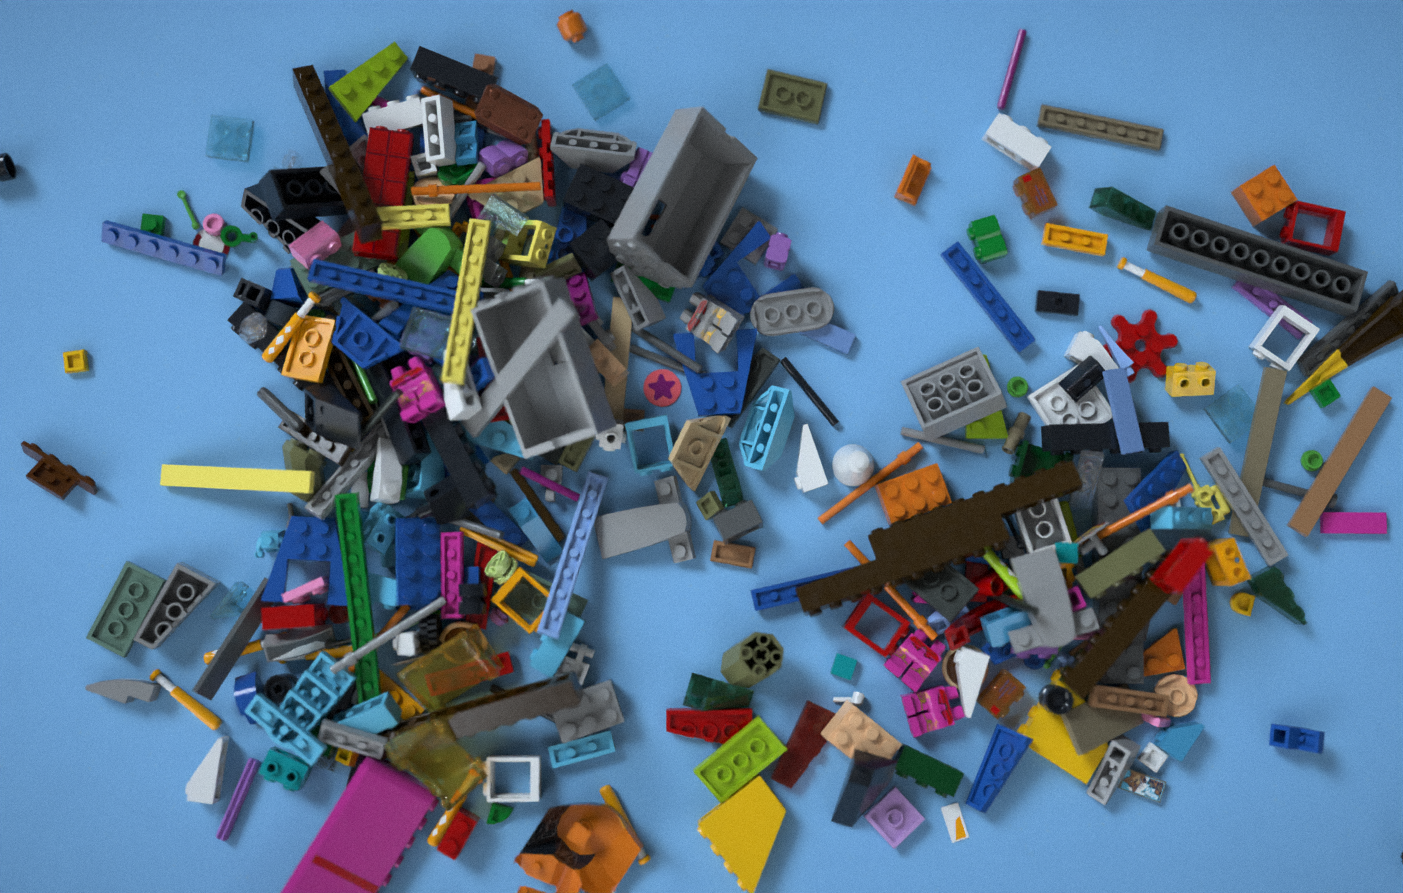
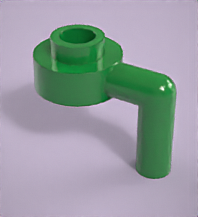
[221,225,258,247]

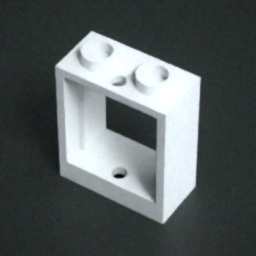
[1249,305,1320,371]
[483,755,541,802]

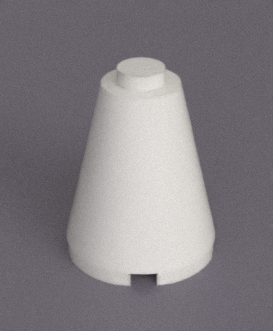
[832,444,874,486]

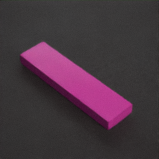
[441,532,464,619]

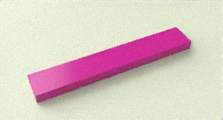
[1183,564,1211,685]

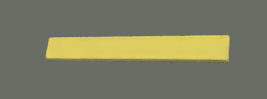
[441,218,492,385]
[160,464,315,494]

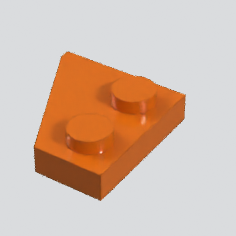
[1143,628,1185,677]

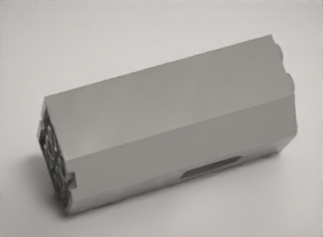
[607,106,758,289]
[471,275,617,459]

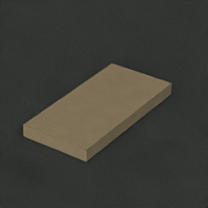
[1061,684,1144,755]

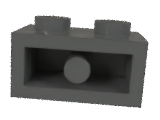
[713,500,763,545]

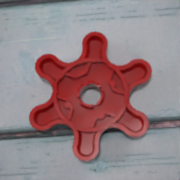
[1103,309,1178,383]

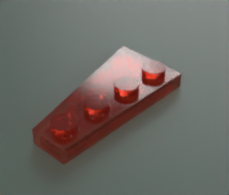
[771,700,836,788]

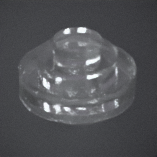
[239,312,268,343]

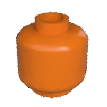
[557,10,587,43]

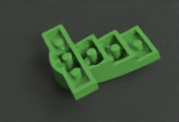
[393,227,464,285]

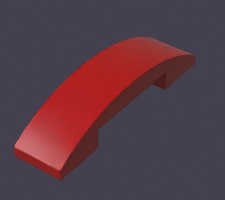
[944,594,1022,651]

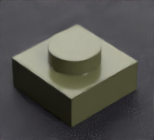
[696,491,725,520]

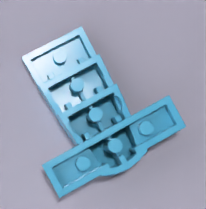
[244,650,357,766]

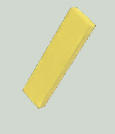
[376,203,451,230]

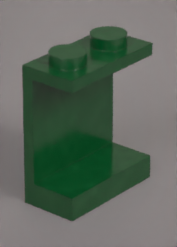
[1008,440,1074,483]

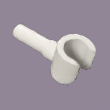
[833,691,865,706]

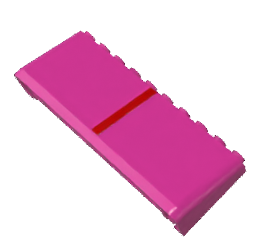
[281,756,439,893]

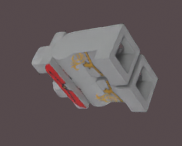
[680,292,744,353]

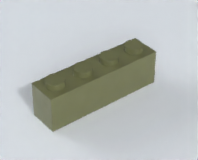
[1074,529,1166,600]

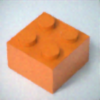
[1231,164,1298,227]

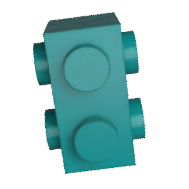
[258,746,314,792]

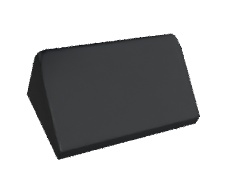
[1059,356,1105,402]

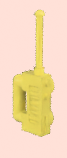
[1180,453,1230,525]

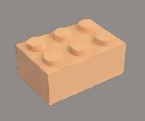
[821,700,902,759]

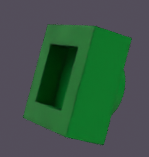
[140,213,166,236]
[1309,379,1341,408]

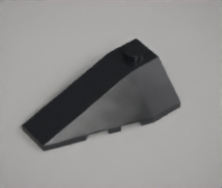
[831,749,897,827]

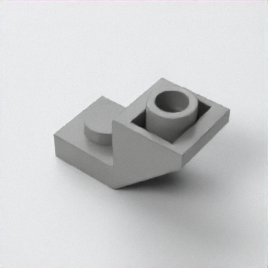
[483,235,508,288]

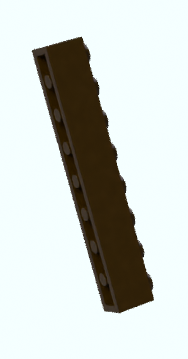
[1058,549,1173,699]

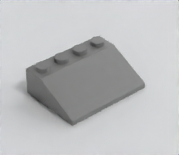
[901,347,1007,442]

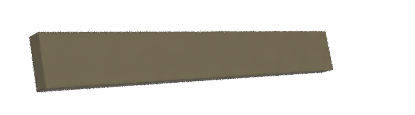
[1228,367,1287,537]

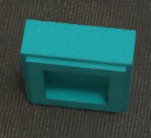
[1055,542,1078,564]
[830,653,857,680]

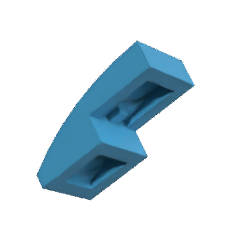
[454,121,479,166]

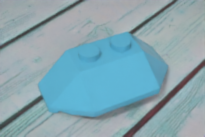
[739,385,795,471]

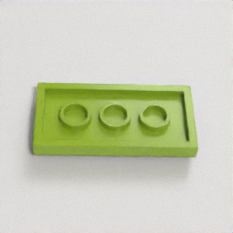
[693,715,787,803]

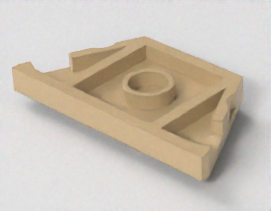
[468,157,544,223]
[668,415,731,491]

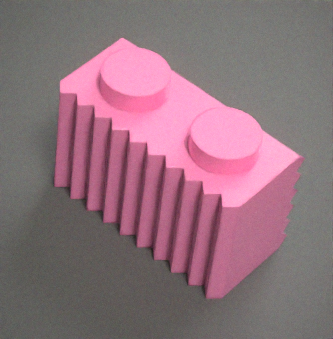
[288,220,342,270]

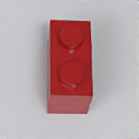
[436,807,480,861]

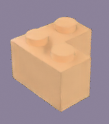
[589,339,629,387]

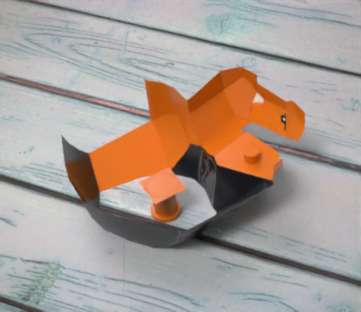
[514,802,644,893]

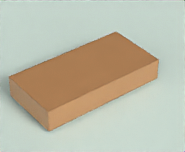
[710,540,756,568]

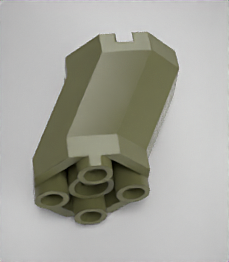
[282,438,327,503]
[720,632,784,688]

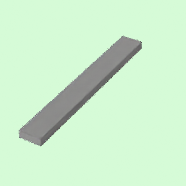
[461,298,578,438]

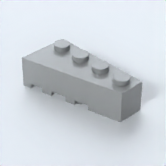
[133,562,220,650]

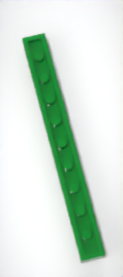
[335,492,382,704]

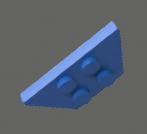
[331,297,406,369]

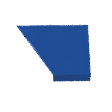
[270,267,307,308]

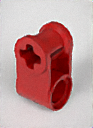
[975,563,1009,596]

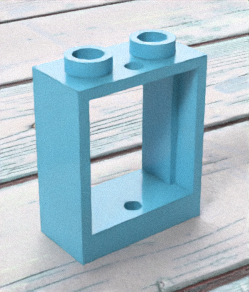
[625,414,673,476]

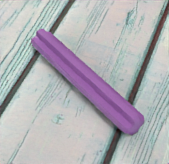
[216,758,260,841]

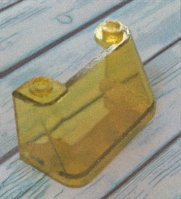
[396,623,504,712]
[384,719,488,812]

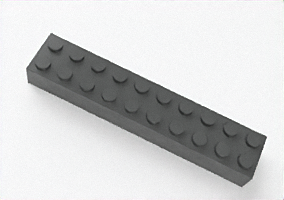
[1146,205,1368,316]
[1091,468,1144,684]

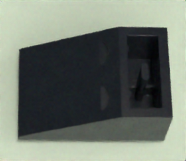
[305,381,362,450]

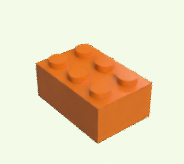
[874,463,952,525]

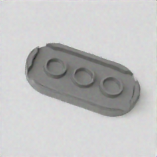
[750,287,834,336]

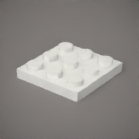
[1027,363,1113,425]

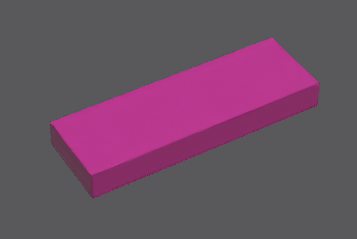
[1320,512,1387,534]

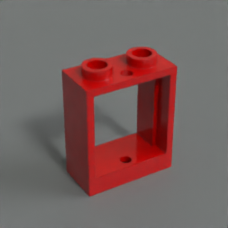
[1280,200,1346,256]
[1149,538,1214,594]
[842,593,910,658]
[261,603,328,630]

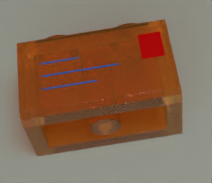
[1013,167,1058,220]
[976,669,1026,720]

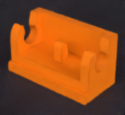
[894,155,932,206]

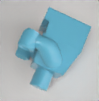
[254,530,286,558]

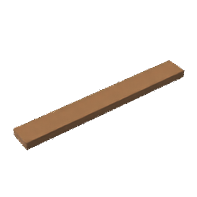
[1287,386,1392,537]

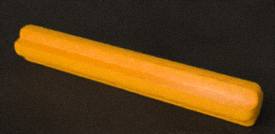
[459,527,539,567]

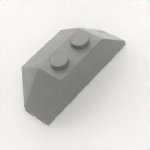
[550,128,637,173]

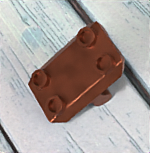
[474,84,543,145]

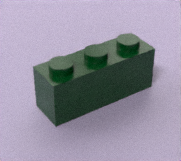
[895,743,964,798]

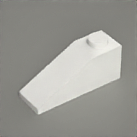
[1064,331,1119,370]
[444,350,482,420]
[794,424,828,493]
[370,438,402,505]
[393,631,422,655]
[954,646,990,718]
[185,736,229,804]

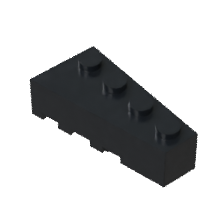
[410,46,501,105]
[241,183,320,254]

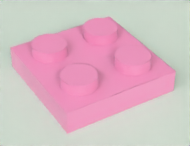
[282,576,330,605]

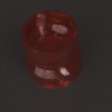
[328,605,349,624]

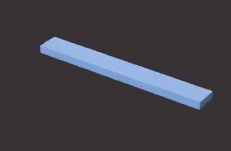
[537,471,609,639]

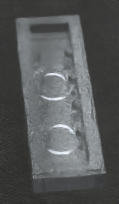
[1068,450,1104,508]

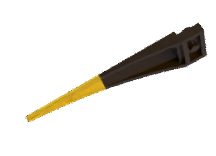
[1284,290,1403,405]

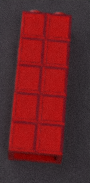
[352,126,414,262]

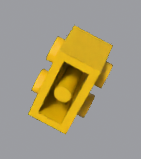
[1165,362,1216,397]

